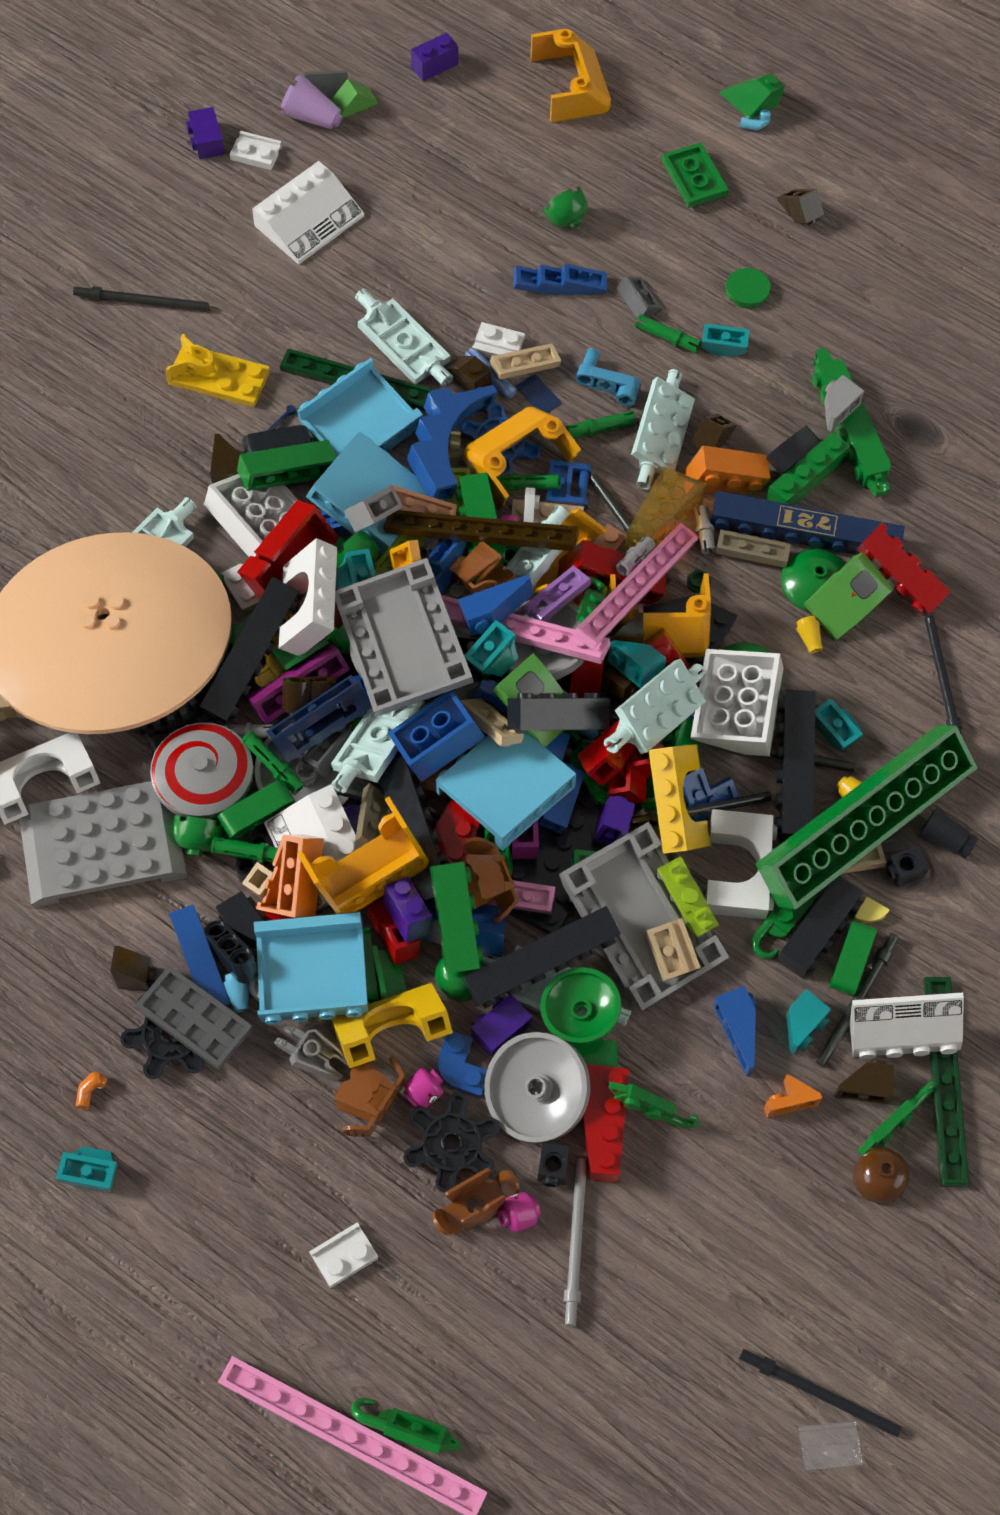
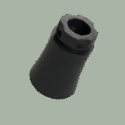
[918,807,979,859]

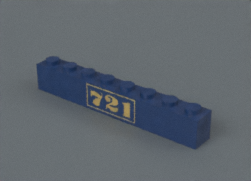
[711,491,905,555]

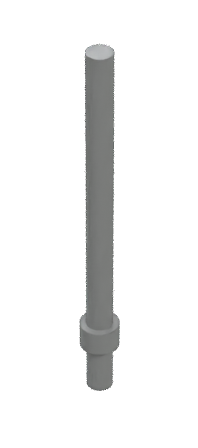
[564,1158,587,1327]

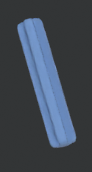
[465,348,516,399]

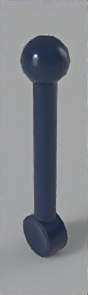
[265,405,295,431]

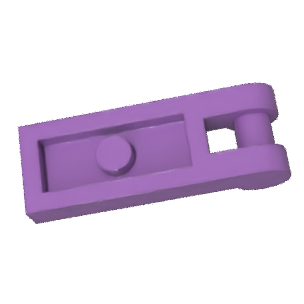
[523,566,591,622]

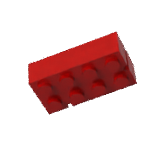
[237,500,339,600]

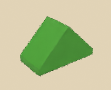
[331,79,378,118]

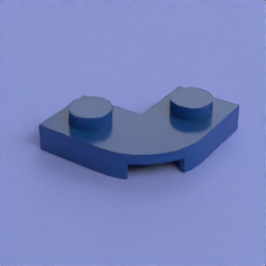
[438,1031,487,1099]

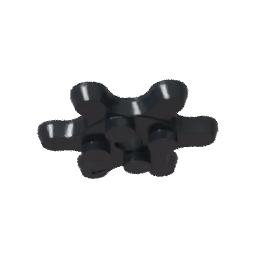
[120,994,204,1079]
[403,1092,500,1193]

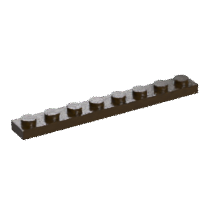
[383,510,579,551]

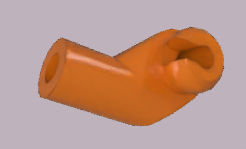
[76,1072,107,1109]

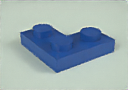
[683,766,738,822]

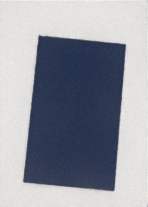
[515,374,561,413]

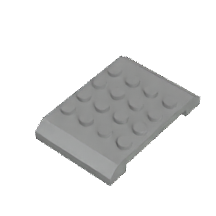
[335,558,474,717]
[19,781,188,908]
[559,822,729,1011]

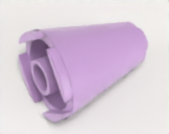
[280,74,343,129]

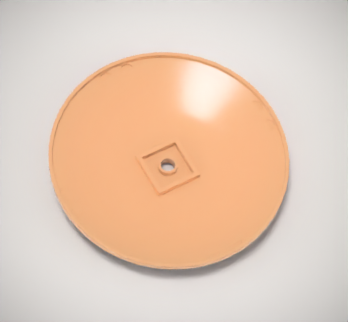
[0,532,232,734]

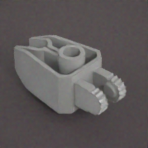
[274,1024,348,1080]

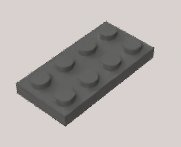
[135,965,253,1071]

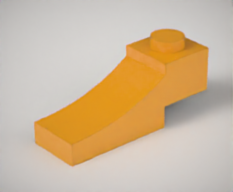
[389,540,421,570]

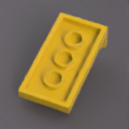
[165,334,270,408]

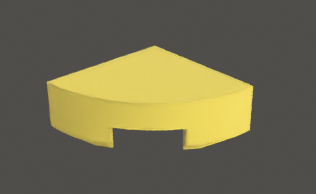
[854,897,890,923]

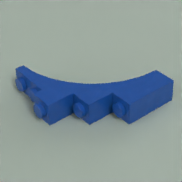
[407,385,497,500]
[474,680,585,833]

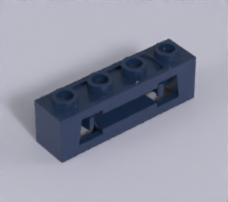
[266,675,372,763]

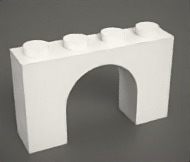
[279,538,337,656]
[0,733,101,825]
[705,809,777,920]

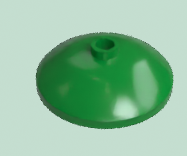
[781,549,846,613]
[540,967,621,1045]

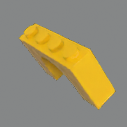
[649,744,711,854]
[331,983,453,1068]

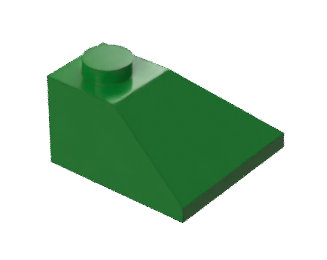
[720,73,785,119]

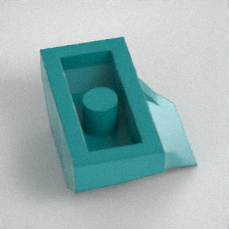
[701,323,750,357]
[336,549,376,589]
[464,620,519,677]
[815,699,863,752]
[55,1146,118,1192]

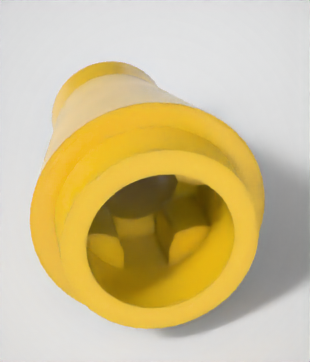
[796,616,823,654]

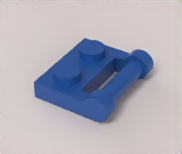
[546,460,592,511]

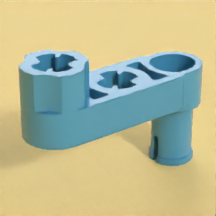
[575,348,641,407]

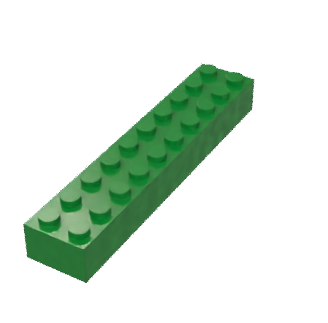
[755,725,977,910]

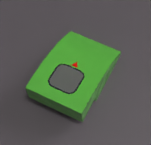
[804,552,894,641]
[492,653,564,747]

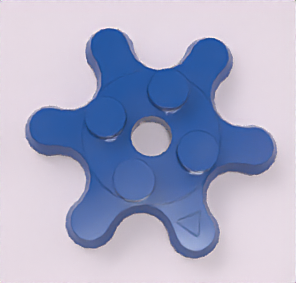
[459,402,541,475]

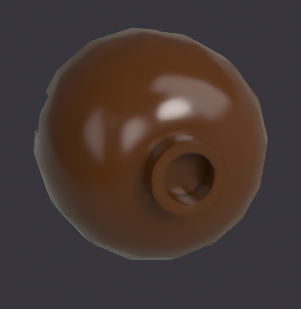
[853,1147,909,1205]

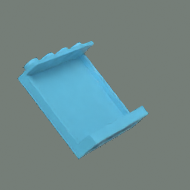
[297,358,423,457]
[306,431,426,556]
[436,730,576,851]
[254,912,368,1025]

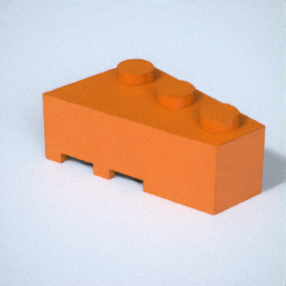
[684,445,770,495]
[256,834,324,918]

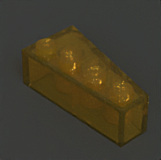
[623,467,707,558]

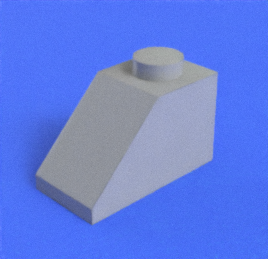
[824,375,864,432]
[344,486,403,532]

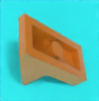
[764,1074,822,1118]

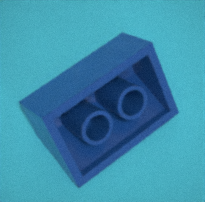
[388,690,485,782]

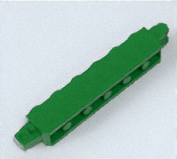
[812,348,891,498]

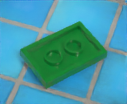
[661,142,729,208]

